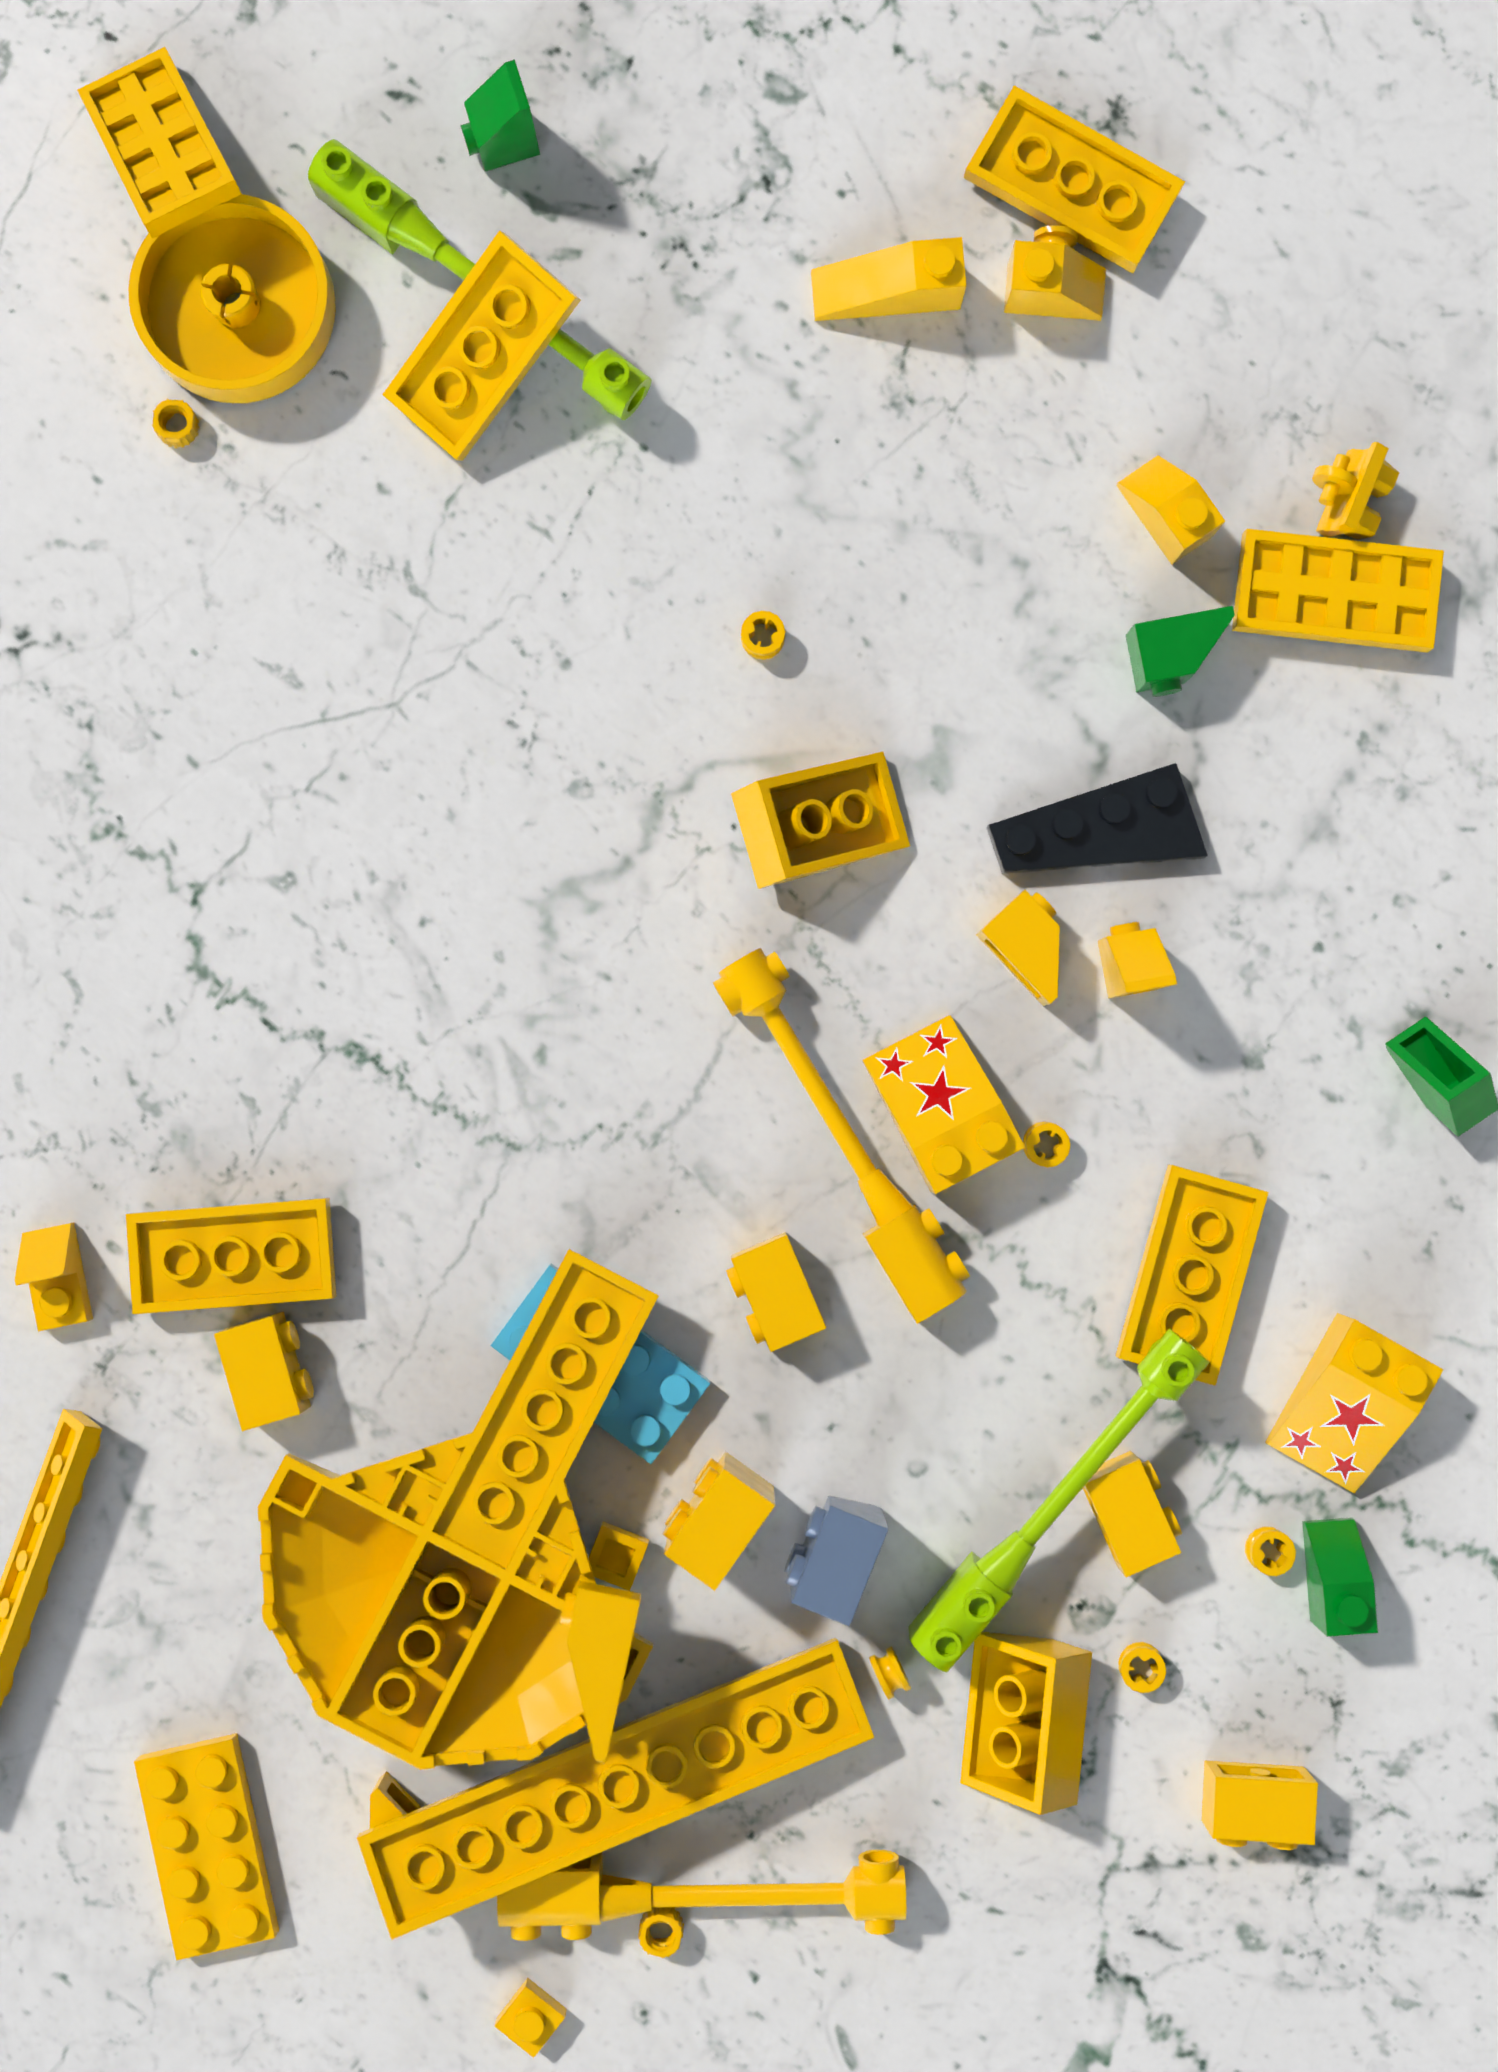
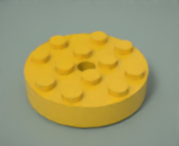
[128,194,335,403]

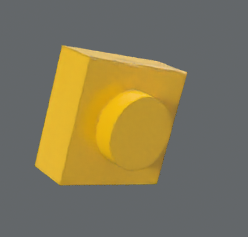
[589,1521,649,1591]
[494,1978,567,2058]

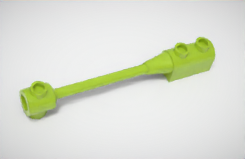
[308,139,652,420]
[908,1328,1210,1672]

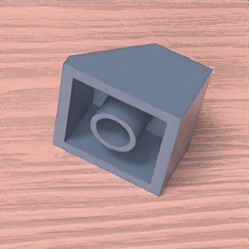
[784,1495,888,1627]

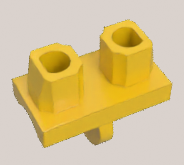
[1312,442,1399,540]

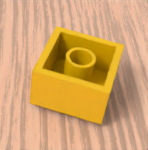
[662,1451,775,1591]

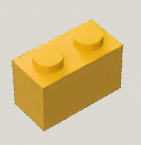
[726,1232,826,1352]
[214,1311,314,1431]
[1082,1451,1182,1577]
[1201,1760,1318,1850]

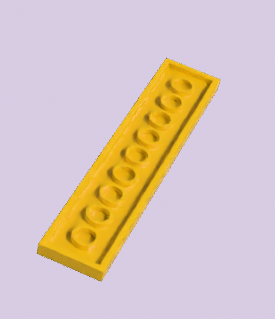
[357,1638,874,1940]

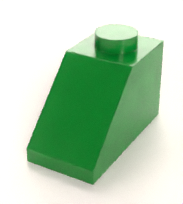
[460,59,540,172]
[1125,606,1235,697]
[1385,1016,1498,1137]
[1302,1518,1378,1637]

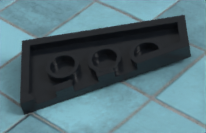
[986,763,1208,874]

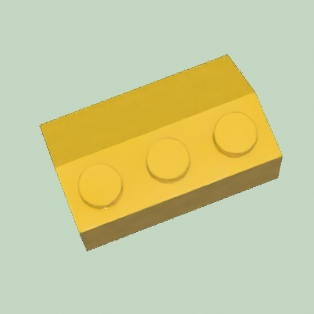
[960,1631,1092,1815]

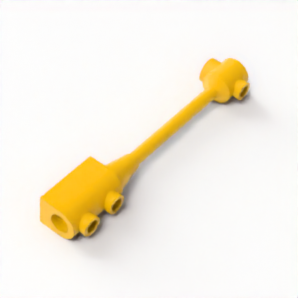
[713,948,970,1324]
[497,1850,906,1941]

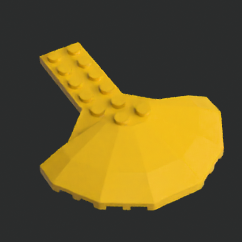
[258,1249,659,1770]

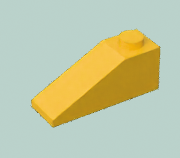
[811,237,966,321]
[560,1581,641,1763]

